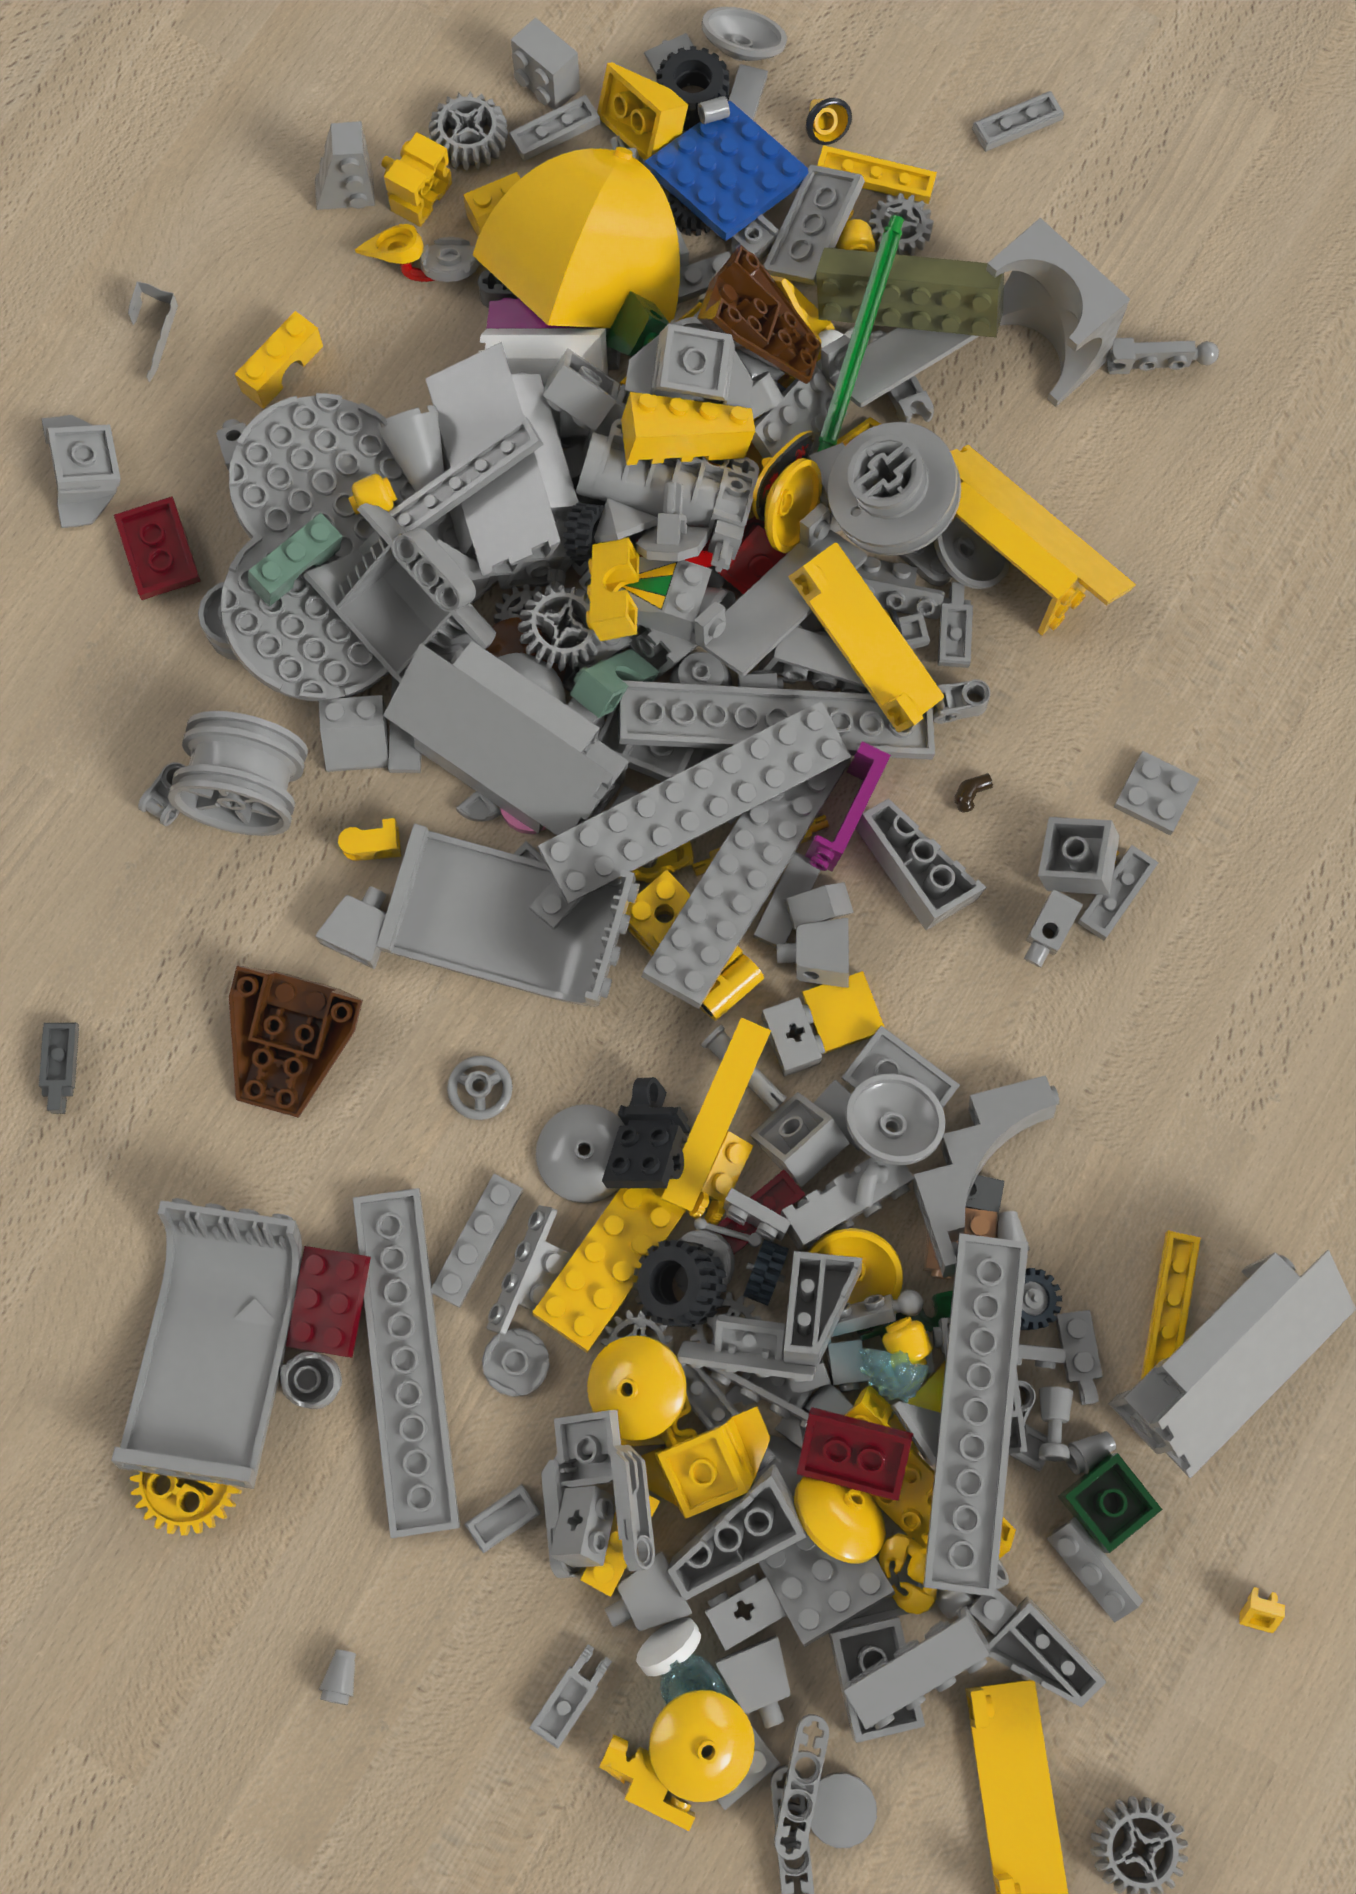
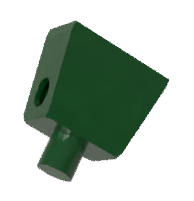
[606,291,670,358]

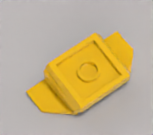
[641,1406,770,1519]

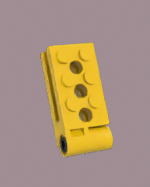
[626,870,764,1021]

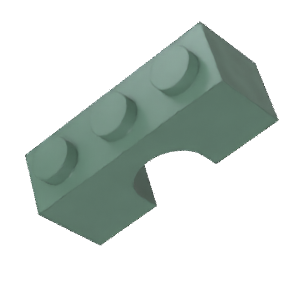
[248,513,342,607]
[570,649,660,718]

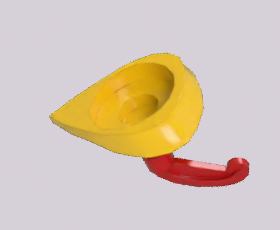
[355,224,435,282]

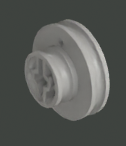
[828,422,961,556]

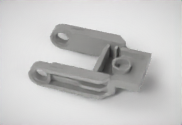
[541,1410,655,1579]

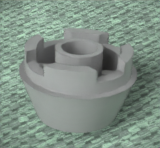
[670,652,732,686]

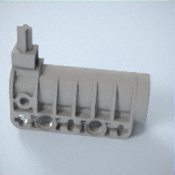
[575,419,759,572]

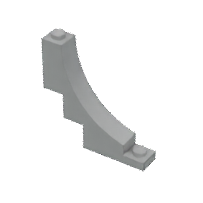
[913,1075,1059,1278]

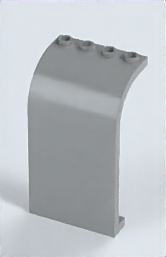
[376,824,640,1007]
[111,1198,302,1489]

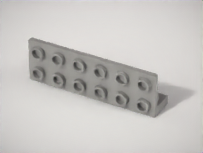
[821,328,979,407]
[694,503,867,676]

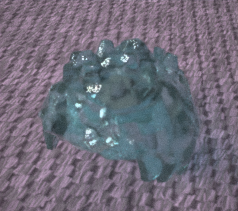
[858,1348,929,1403]
[660,1654,729,1704]

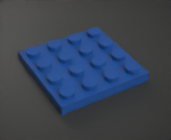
[644,101,809,242]

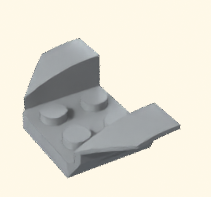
[625,324,753,408]
[41,415,121,528]

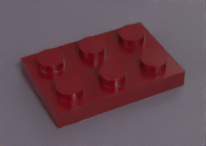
[114,496,201,600]
[286,1246,371,1358]
[797,1407,914,1501]

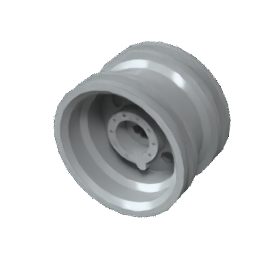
[168,711,308,836]

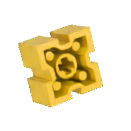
[381,132,452,227]

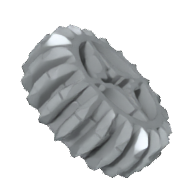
[429,91,508,171]
[518,585,603,672]
[1090,1796,1188,1894]

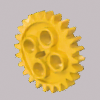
[130,1472,242,1536]

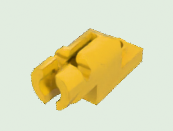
[599,1734,695,1831]

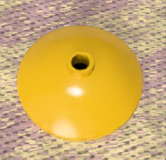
[764,458,822,553]
[808,1228,903,1304]
[587,1336,686,1440]
[794,1476,886,1564]
[649,1690,755,1802]

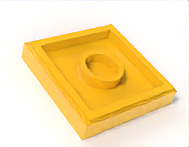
[802,971,885,1054]

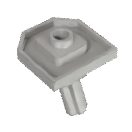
[636,482,711,561]

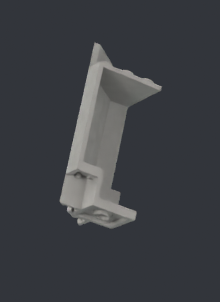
[425,342,578,589]
[383,641,629,835]
[1108,1250,1356,1478]

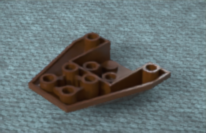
[697,245,821,384]
[229,965,363,1118]

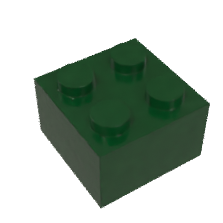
[1058,1453,1163,1553]

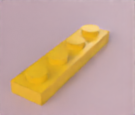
[817,145,937,204]

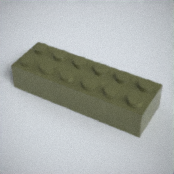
[816,248,1004,338]

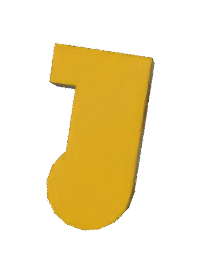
[338,818,401,861]

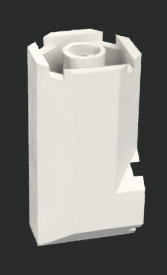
[479,328,609,389]

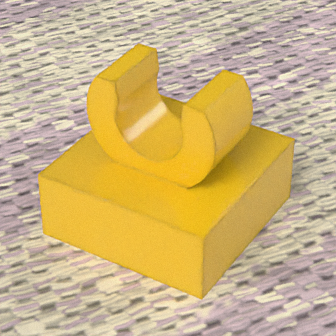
[1239,1587,1285,1634]

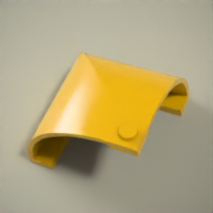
[472,147,680,328]

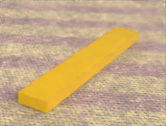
[661,1017,771,1212]
[1140,1230,1201,1381]

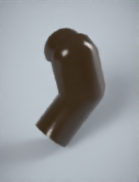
[954,773,993,813]

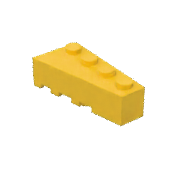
[621,392,755,465]

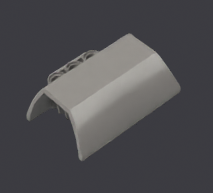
[303,503,496,684]

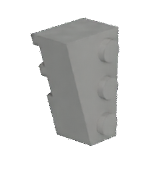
[783,1251,862,1366]

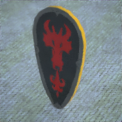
[752,430,816,522]

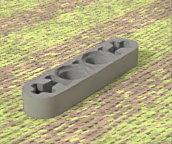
[774,1714,829,1860]
[771,1765,814,1894]

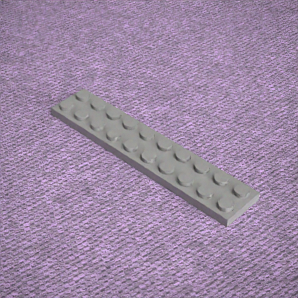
[619,680,935,760]
[537,700,851,905]
[641,757,851,1009]
[353,1188,460,1538]
[923,1233,1028,1597]

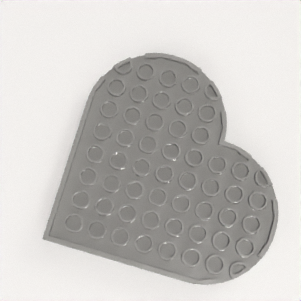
[221,393,499,701]

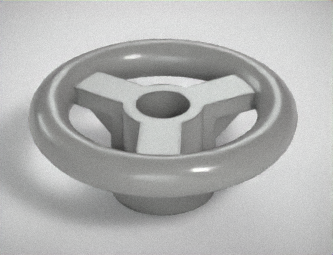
[447,1056,513,1120]

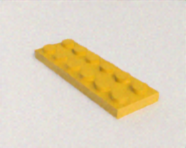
[532,1188,686,1353]

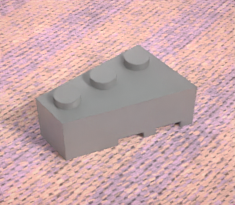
[315,121,375,210]
[986,1596,1106,1707]

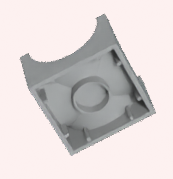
[986,218,1130,407]

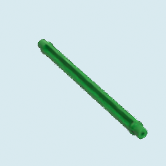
[817,215,904,452]

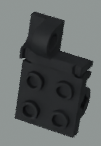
[602,1077,690,1188]

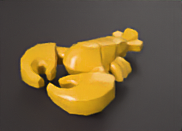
[879,1533,947,1614]

